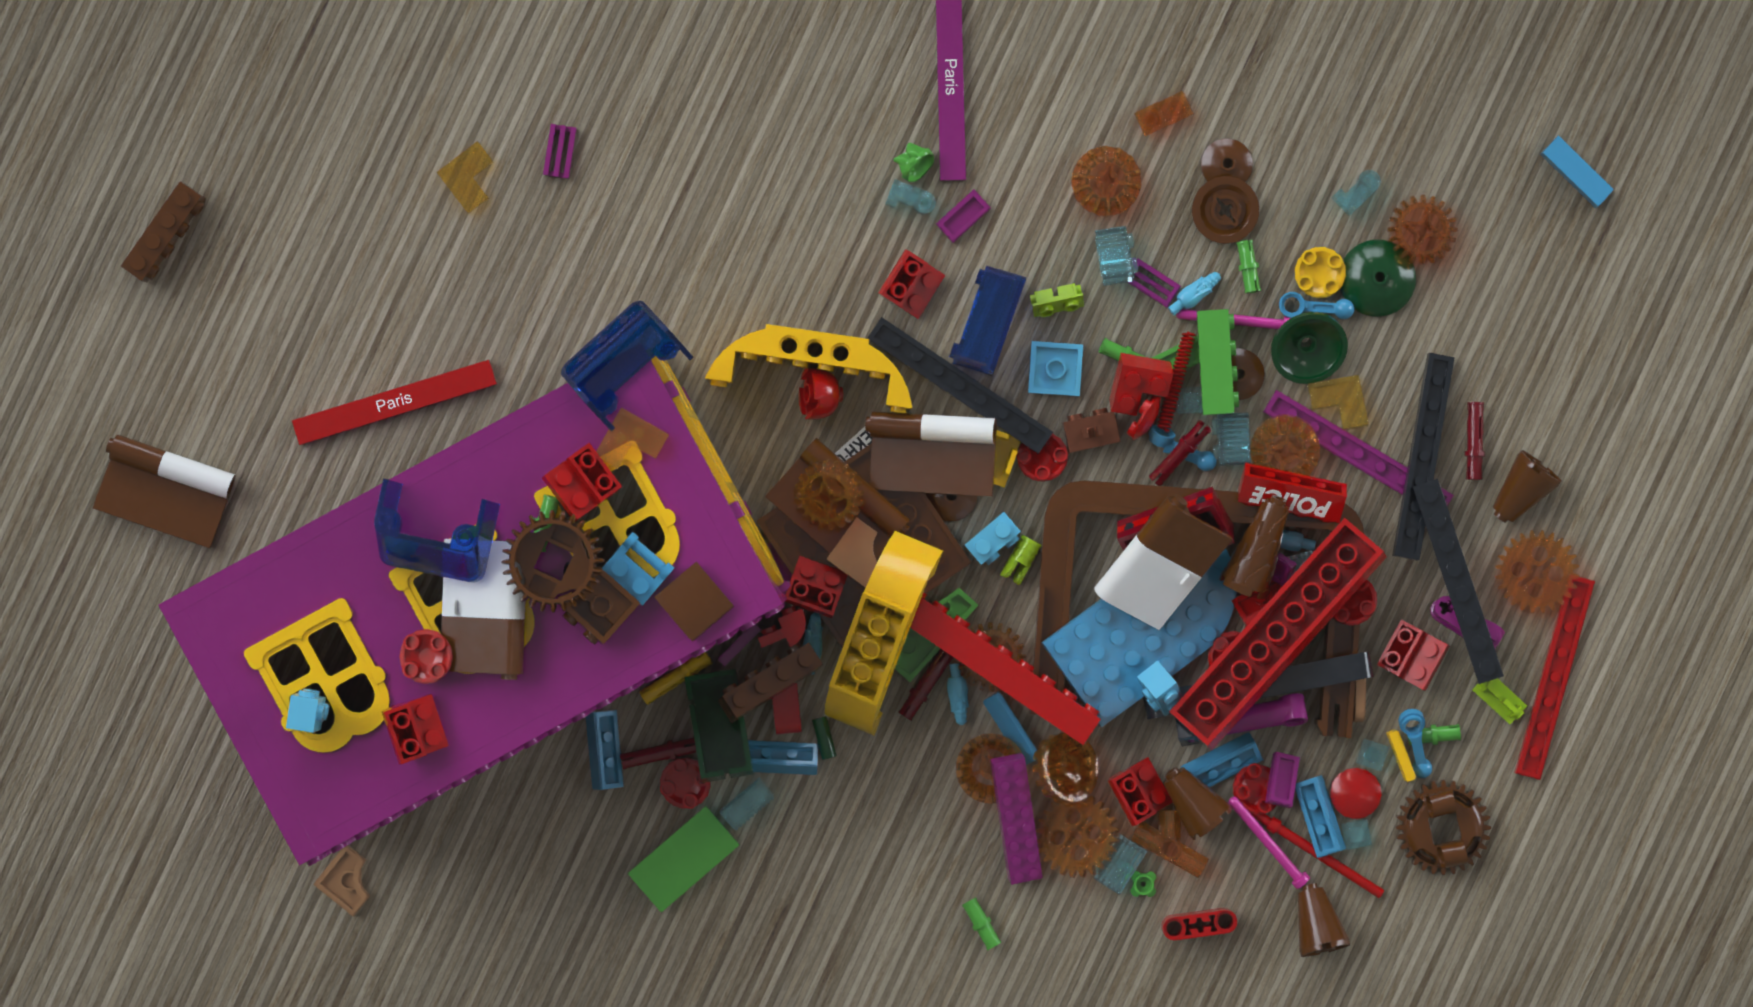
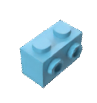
[964,512,1021,565]
[1137,660,1183,716]
[286,689,329,733]

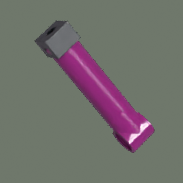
[1175,693,1308,747]

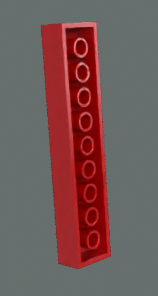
[1169,518,1387,750]
[910,592,1101,745]

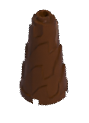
[1219,495,1289,599]

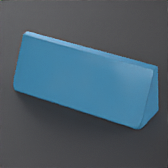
[1540,135,1614,208]
[983,691,1041,765]
[586,710,624,790]
[1181,732,1263,787]
[748,740,818,775]
[1295,775,1346,858]

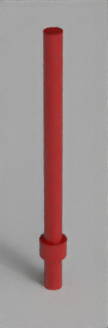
[1251,813,1384,898]

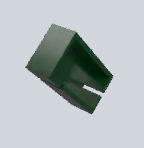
[685,668,754,783]

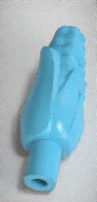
[1168,272,1221,315]
[1280,530,1316,551]
[802,613,823,674]
[947,663,969,725]

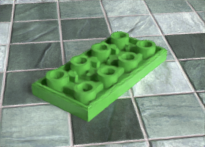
[627,806,740,912]

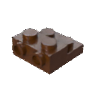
[561,566,640,645]

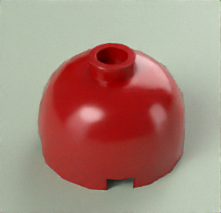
[799,368,844,420]

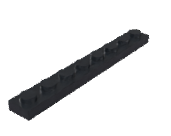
[867,317,1053,454]
[1392,353,1455,561]
[1413,479,1504,684]

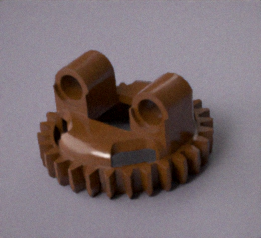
[501,510,604,613]
[1395,780,1491,875]

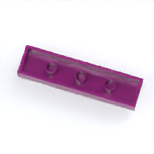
[990,753,1043,885]

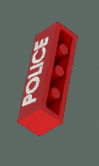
[1238,463,1347,523]

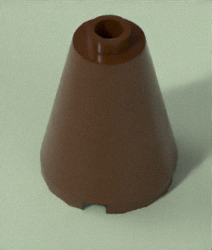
[1493,450,1562,523]
[1164,766,1233,840]
[1298,883,1350,957]

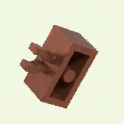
[1062,408,1121,453]

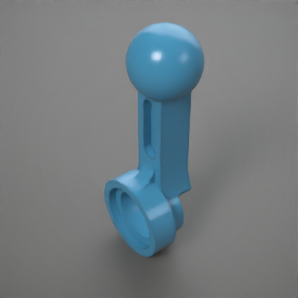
[1279,292,1354,319]
[1148,424,1217,471]
[1398,709,1432,778]

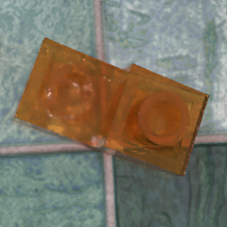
[1134,91,1194,136]

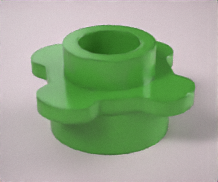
[1130,871,1156,897]

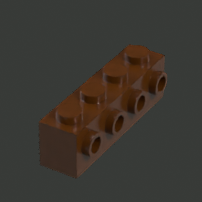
[121,181,206,283]
[718,643,823,723]

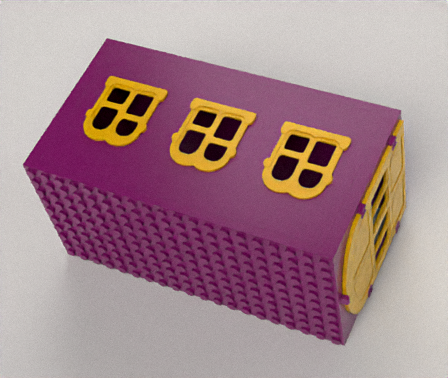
[158,343,791,867]

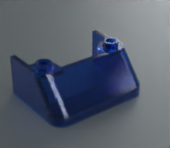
[949,265,1027,378]
[561,301,694,432]
[374,478,500,583]

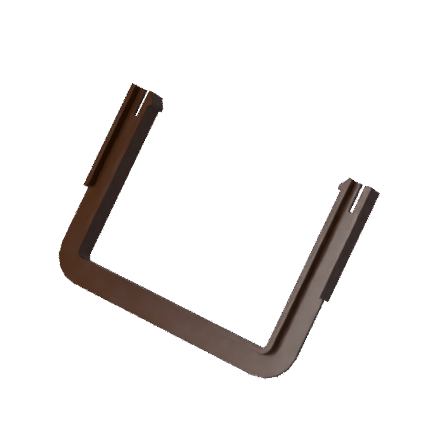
[1029,480,1364,738]

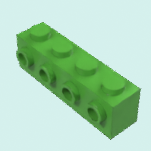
[1197,309,1239,415]

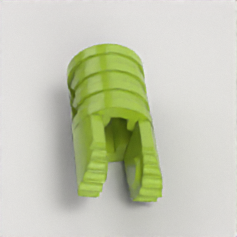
[1000,534,1042,585]

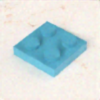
[1028,341,1083,396]

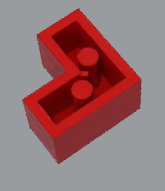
[1109,353,1173,416]

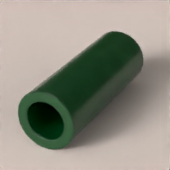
[812,716,837,760]

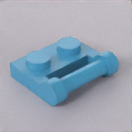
[602,532,675,605]

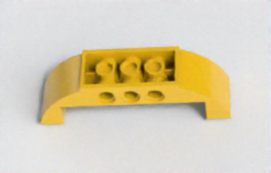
[705,324,912,413]
[825,531,943,736]

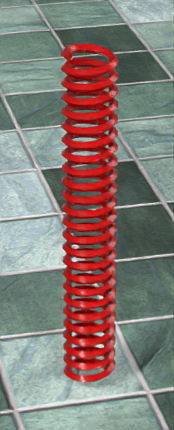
[1156,331,1196,432]

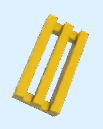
[1386,729,1416,782]

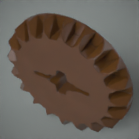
[1192,176,1259,244]

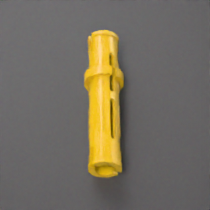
[639,652,713,705]

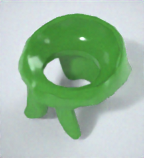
[894,143,934,182]

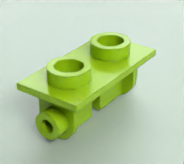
[1029,283,1084,317]
[1472,678,1527,724]

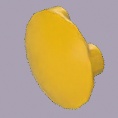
[1295,247,1346,298]

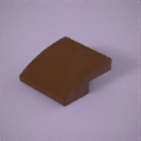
[654,562,735,642]

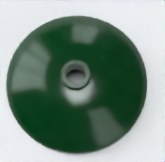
[1340,239,1416,317]
[1271,312,1348,384]

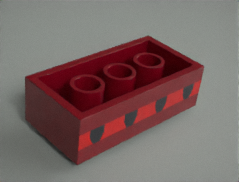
[1117,486,1234,551]

